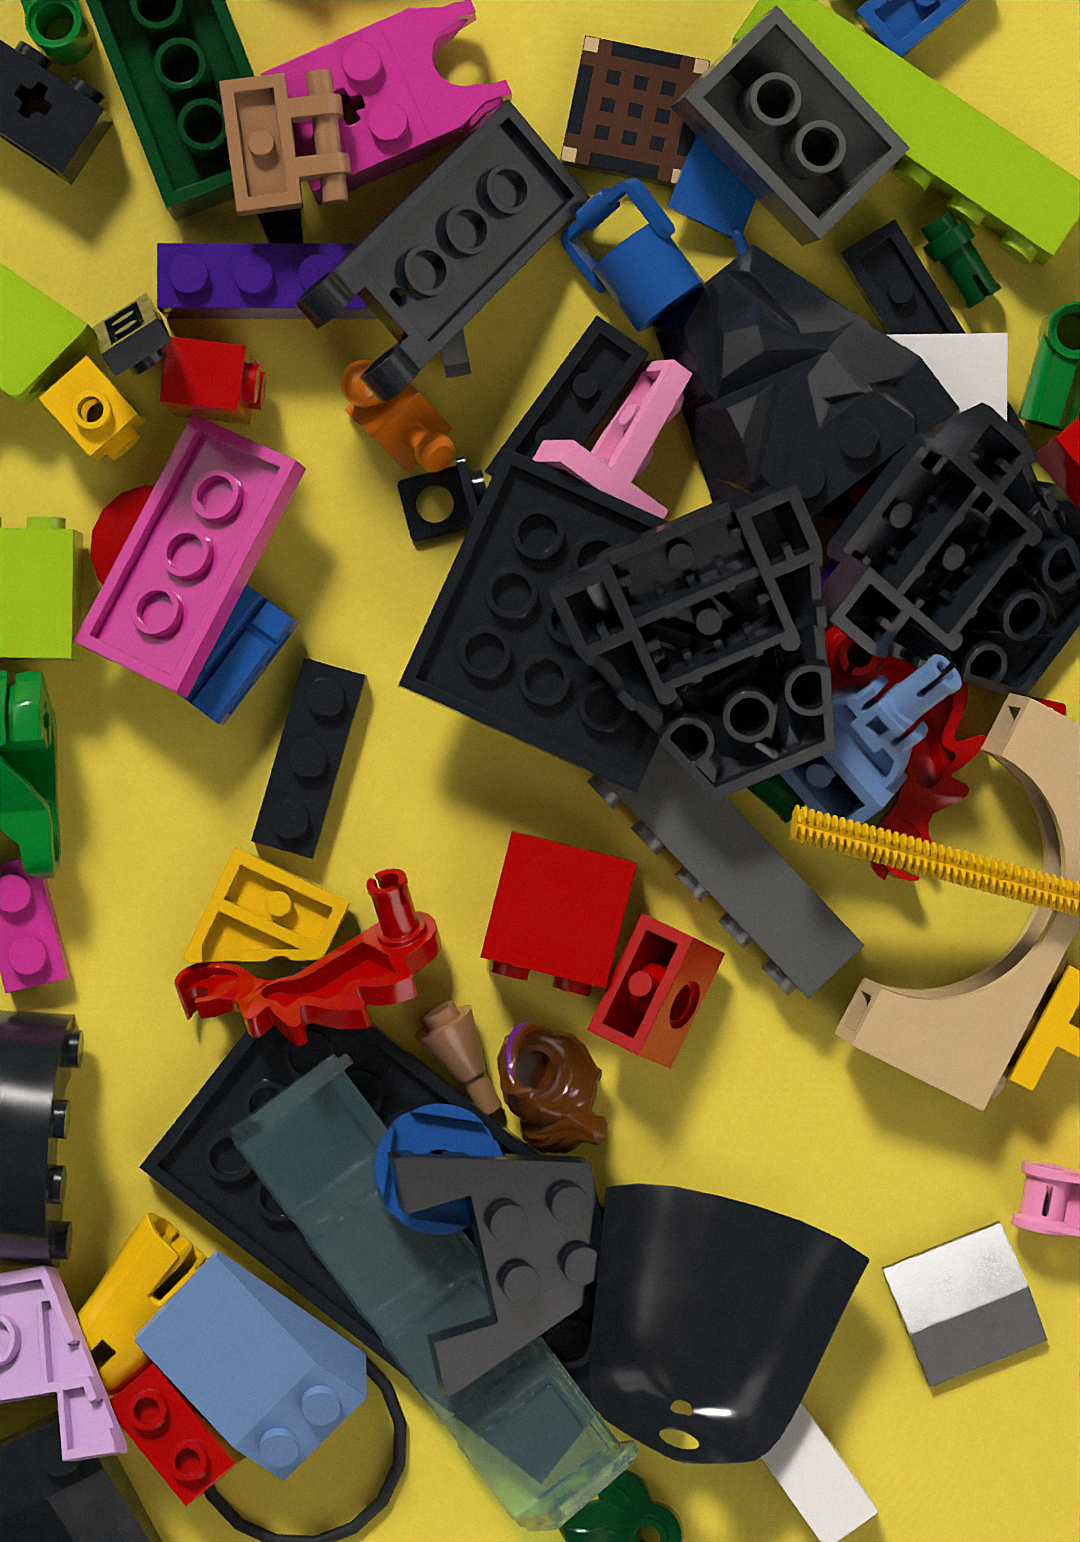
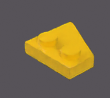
[182,847,351,963]

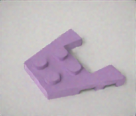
[0,1265,127,1461]

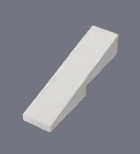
[761,1402,878,1542]

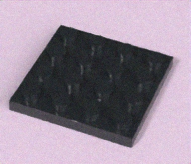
[398,448,669,793]

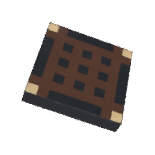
[560,35,710,188]

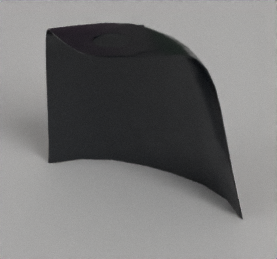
[589,1183,870,1464]

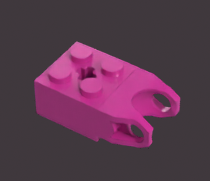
[260,0,512,206]

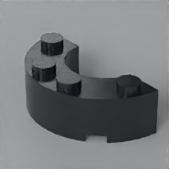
[0,1010,84,1268]

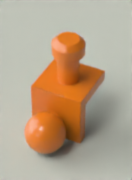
[341,359,455,473]

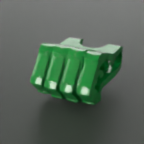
[0,670,61,879]

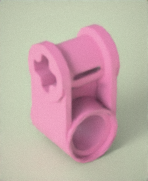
[1011,1160,1080,1237]

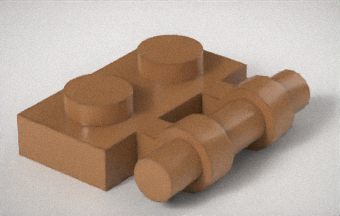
[219,69,352,216]

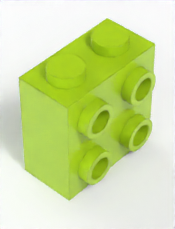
[0,517,83,661]

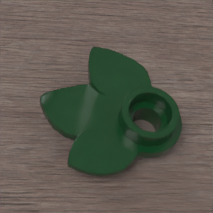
[558,1467,684,1542]

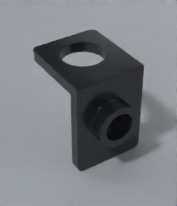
[397,456,487,542]

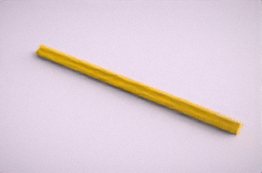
[789,805,1080,918]

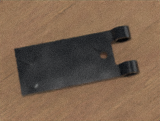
[294,99,591,403]

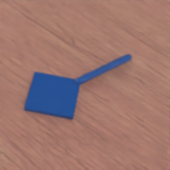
[667,134,756,255]

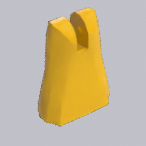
[76,1212,208,1398]

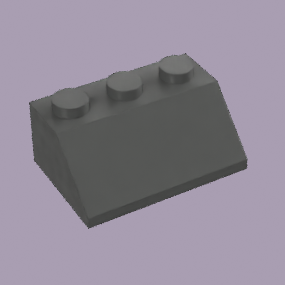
[670,5,910,246]

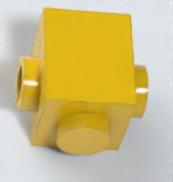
[38,355,146,462]

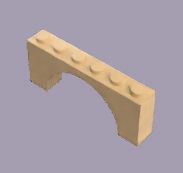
[834,693,1080,1111]

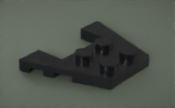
[387,1150,603,1397]

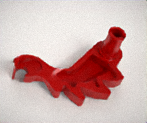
[825,626,987,881]
[174,868,442,1046]

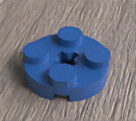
[372,1104,503,1235]

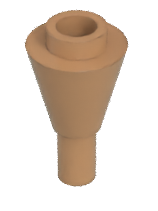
[415,1001,502,1115]

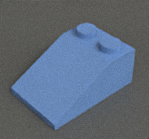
[135,1250,367,1481]

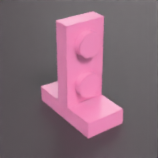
[532,359,692,519]

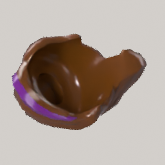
[497,1021,608,1154]

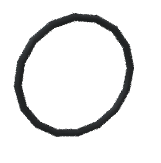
[204,1356,407,1542]

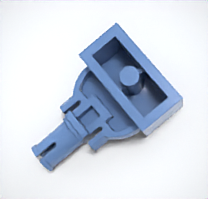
[779,654,962,824]

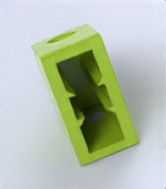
[0,263,95,406]

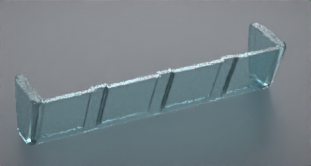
[230,1053,641,1532]

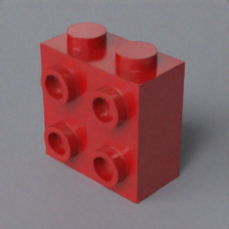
[480,830,637,996]

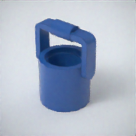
[560,178,704,333]

